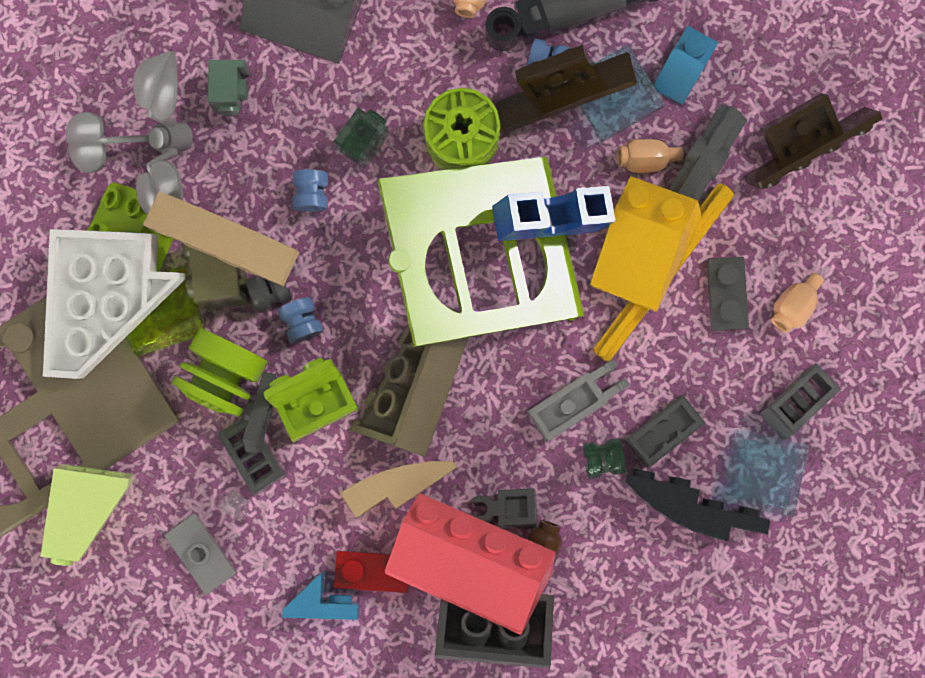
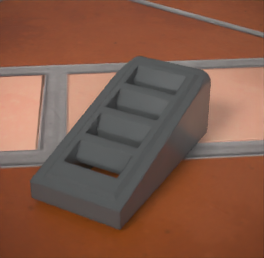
[759,363,841,440]
[218,417,287,495]

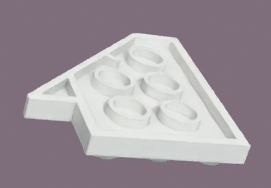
[43,229,186,379]

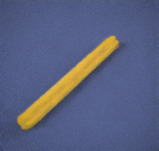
[593,183,734,362]

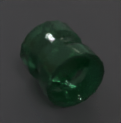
[582,438,626,479]

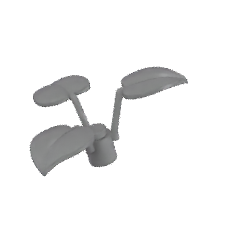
[66,51,193,215]

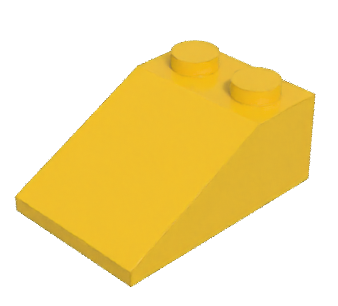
[590,176,702,312]

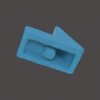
[652,25,719,106]
[282,571,360,620]

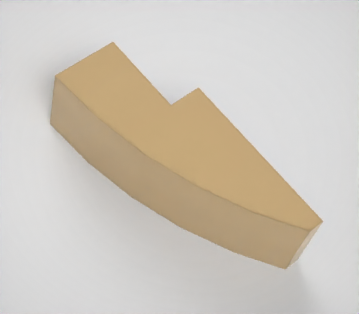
[340,461,457,518]

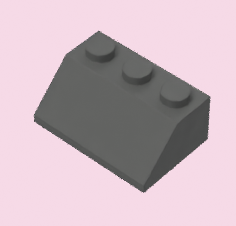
[240,0,363,64]
[435,594,554,669]

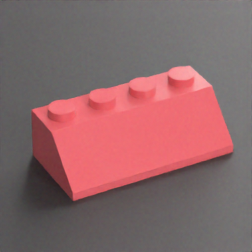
[385,493,556,635]

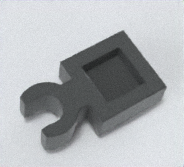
[473,488,537,529]

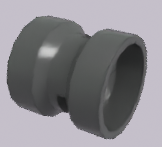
[245,276,293,313]

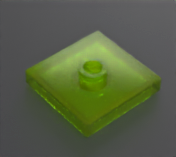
[129,265,205,356]

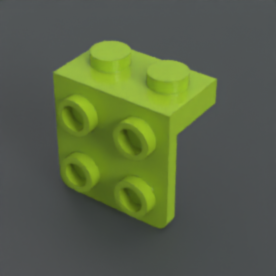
[87,182,173,272]
[263,358,359,442]

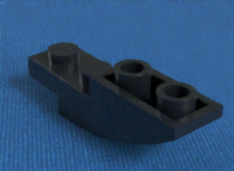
[622,469,770,541]

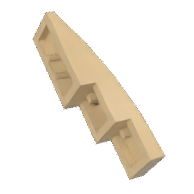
[143,191,299,287]

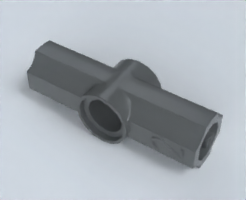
[669,104,748,202]

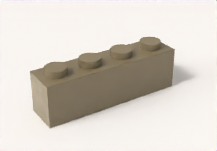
[349,305,469,457]

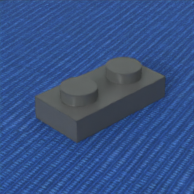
[706,257,749,331]

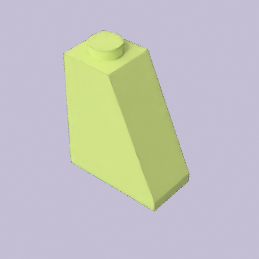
[40,464,134,566]

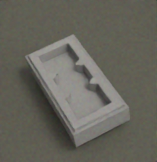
[164,513,238,595]

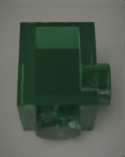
[333,107,389,169]

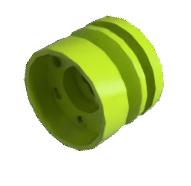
[423,87,501,170]
[171,327,269,417]

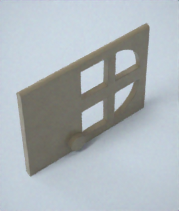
[0,296,180,538]

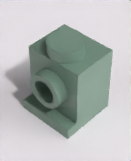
[208,60,250,117]

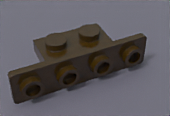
[496,44,637,133]
[744,93,883,189]

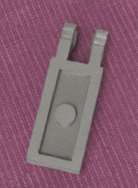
[527,359,630,442]

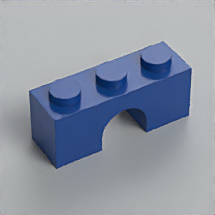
[492,186,616,241]

